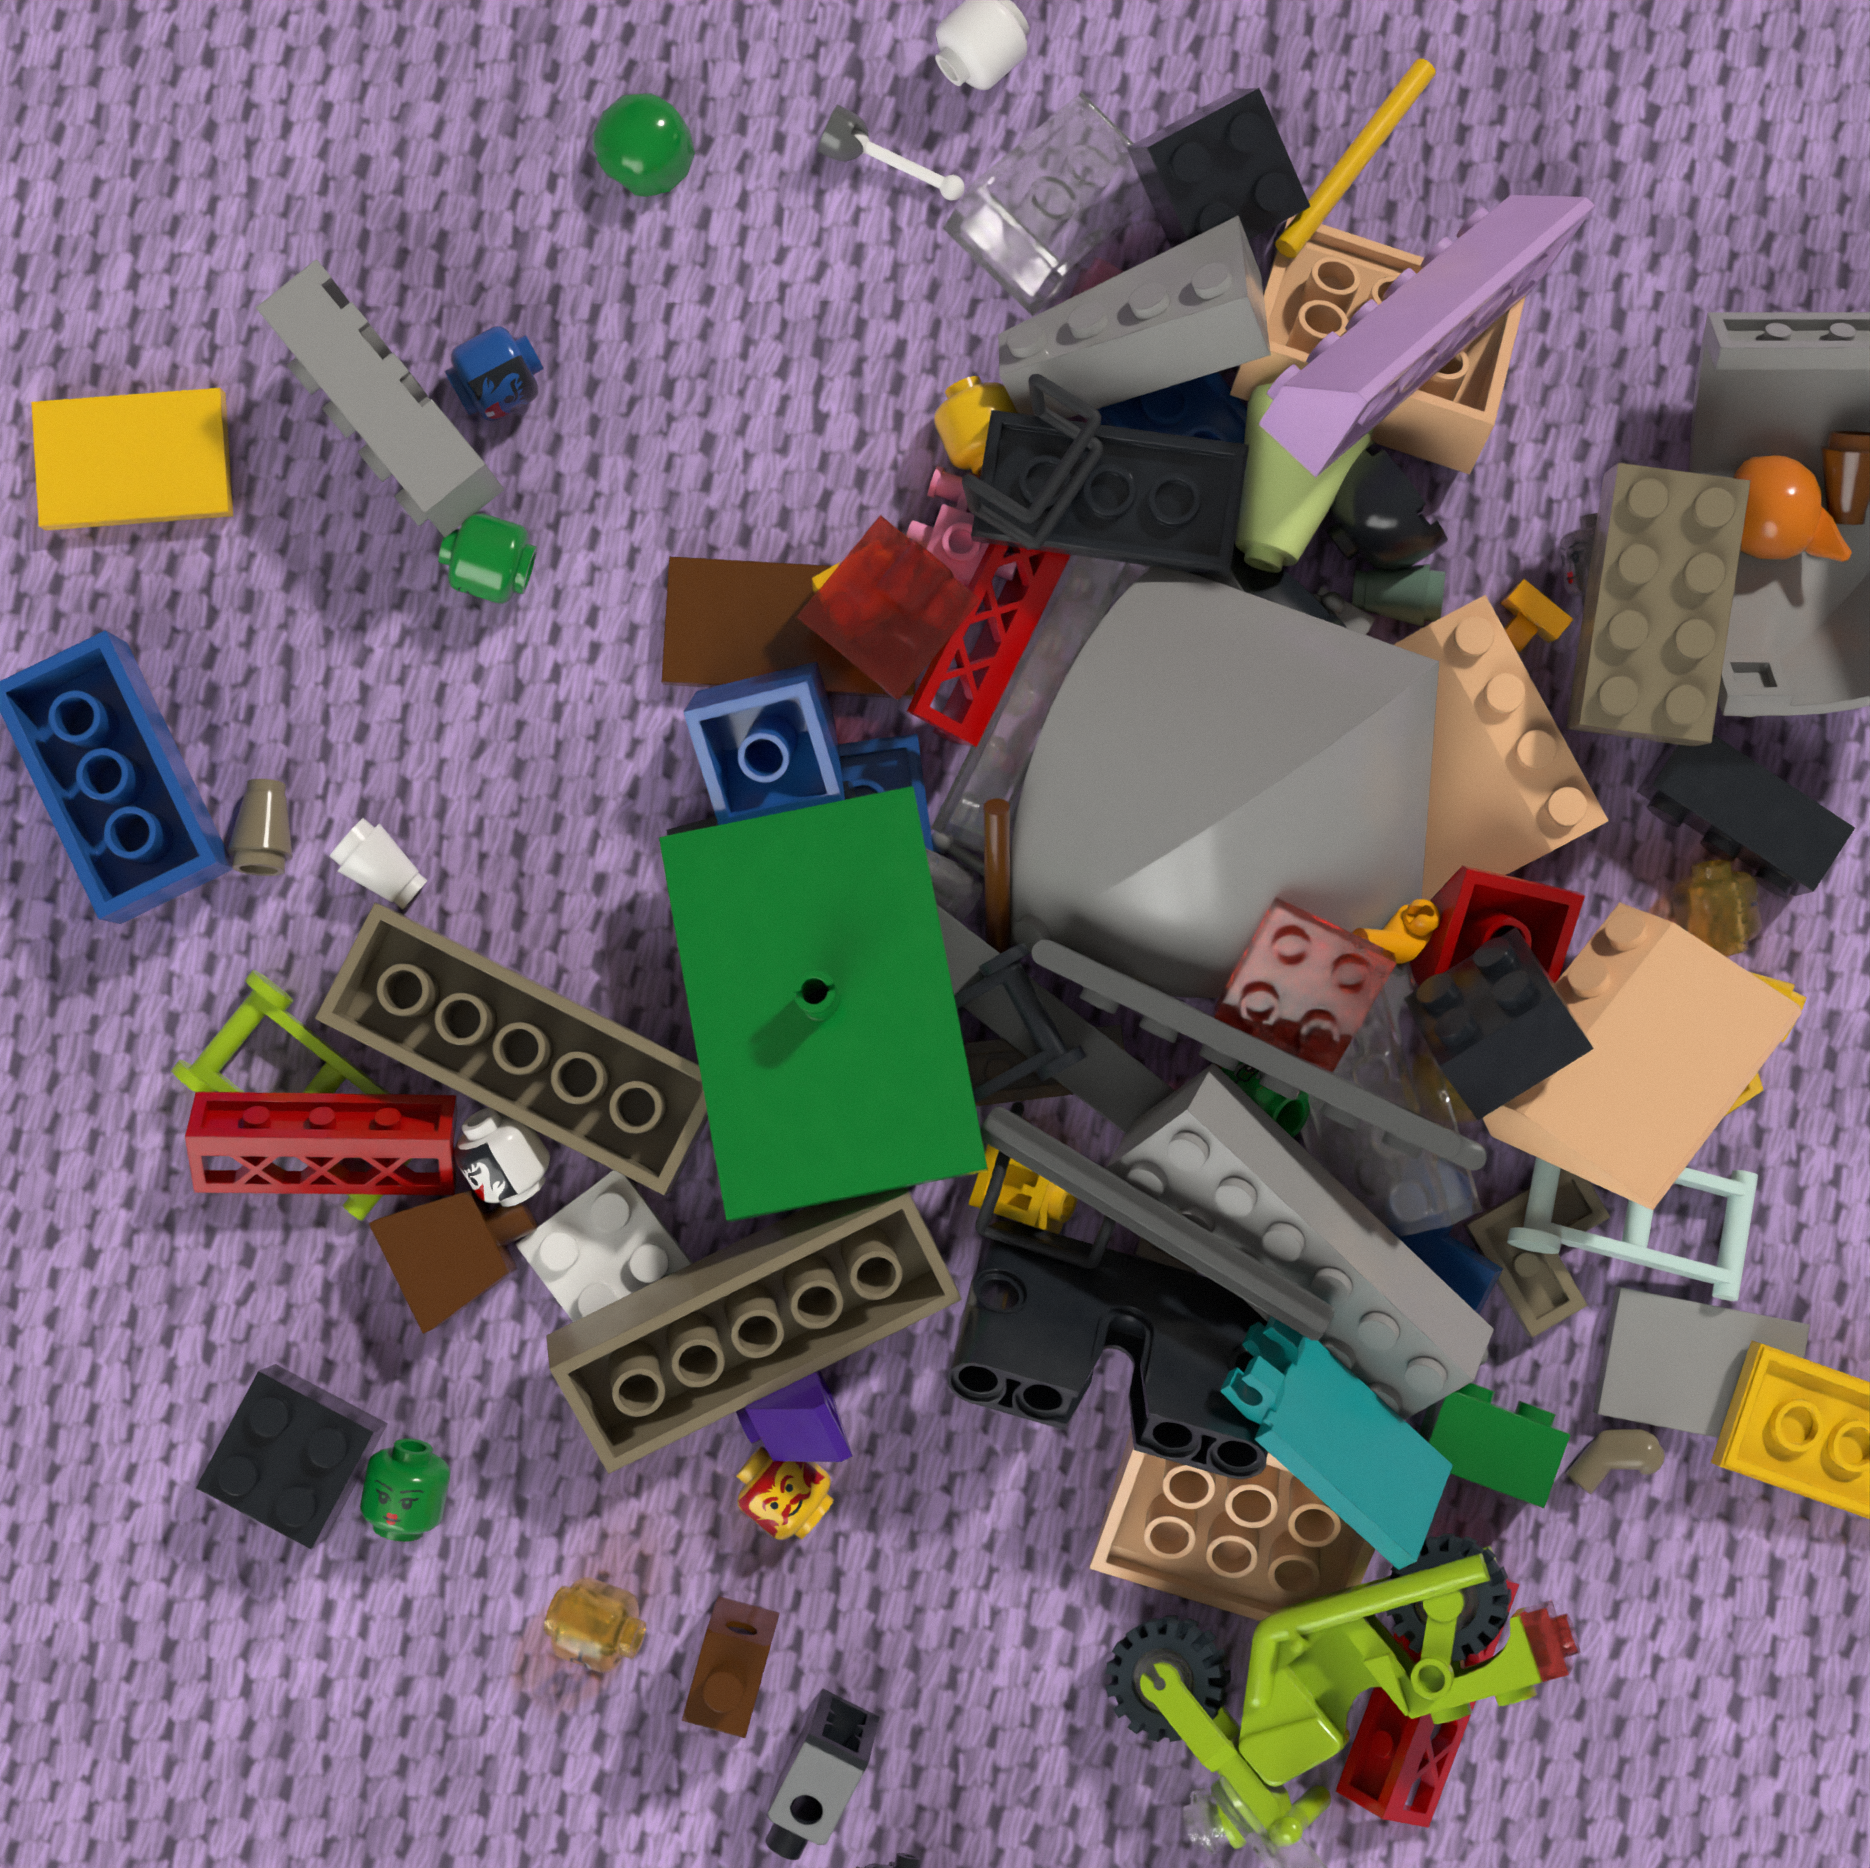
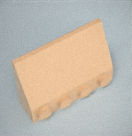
[1230,215,1526,475]
[1393,595,1609,901]
[1483,902,1802,1210]
[1089,1429,1375,1621]

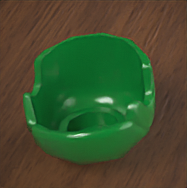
[592,93,695,197]

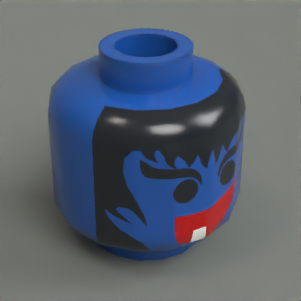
[445,326,544,421]

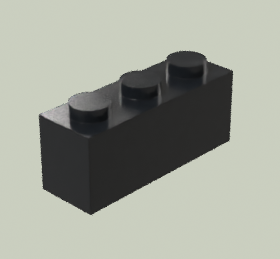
[1636,734,1855,898]

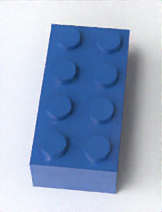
[0,630,233,924]

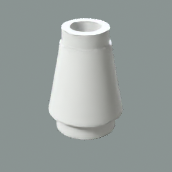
[330,818,428,910]

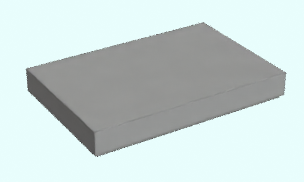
[1593,1286,1810,1438]

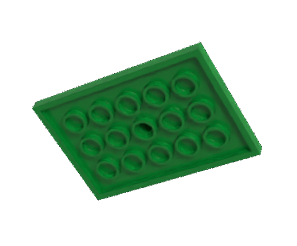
[659,786,988,1222]

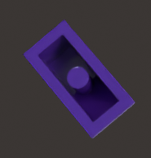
[736,1370,853,1462]

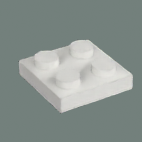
[516,1170,693,1322]

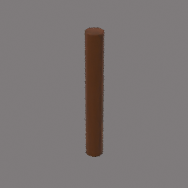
[983,798,1011,954]

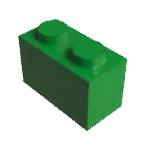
[1419,1382,1570,1508]

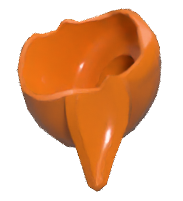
[1733,455,1852,562]

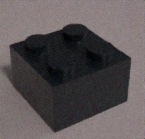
[1127,88,1311,248]
[1404,927,1594,1120]
[196,1364,388,1550]

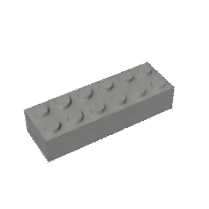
[1105,1063,1494,1420]

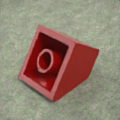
[1402,865,1585,985]

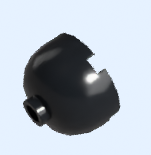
[1326,440,1448,571]

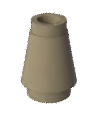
[228,779,293,876]

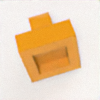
[1500,579,1574,653]

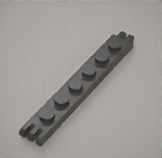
[1032,940,1487,1170]

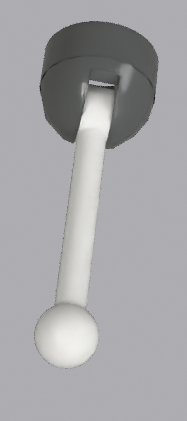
[817,104,965,201]

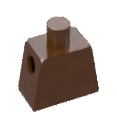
[368,1190,537,1334]
[682,1596,780,1738]

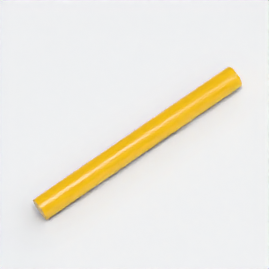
[1275,58,1436,259]

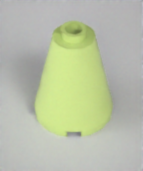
[1235,383,1374,573]

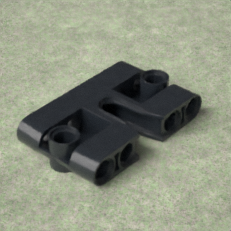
[948,1221,1268,1479]

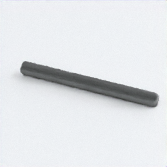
[980,1106,1335,1341]

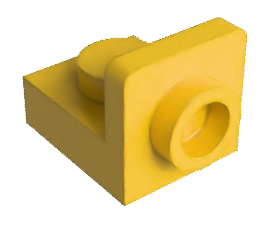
[968,1144,1078,1234]

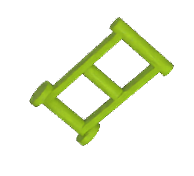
[171,970,413,1221]

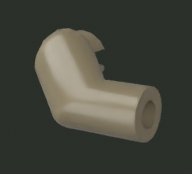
[1565,1429,1665,1495]

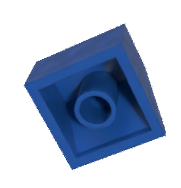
[683,661,845,825]

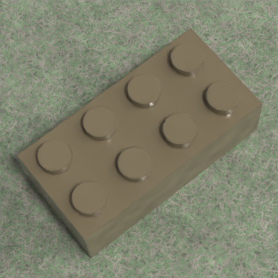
[1566,463,1751,747]

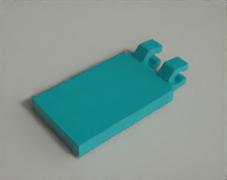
[1220,1316,1453,1570]

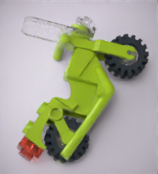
[1105,1533,1581,1868]

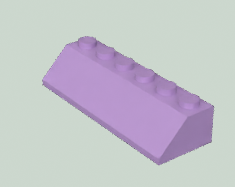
[1259,195,1595,477]

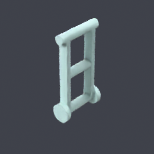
[1507,1157,1758,1301]

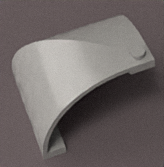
[1689,312,1870,717]
[1010,566,1439,998]

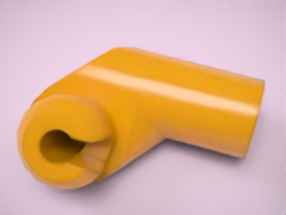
[1348,899,1441,964]

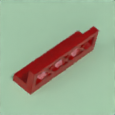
[907,544,1071,747]
[185,1092,458,1195]
[1335,1579,1520,1828]

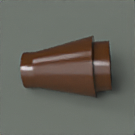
[1821,430,1870,525]

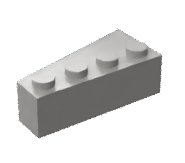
[998,216,1271,419]

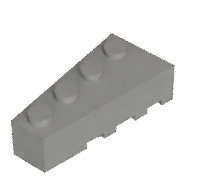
[256,259,505,537]

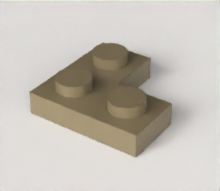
[1463,1169,1610,1338]

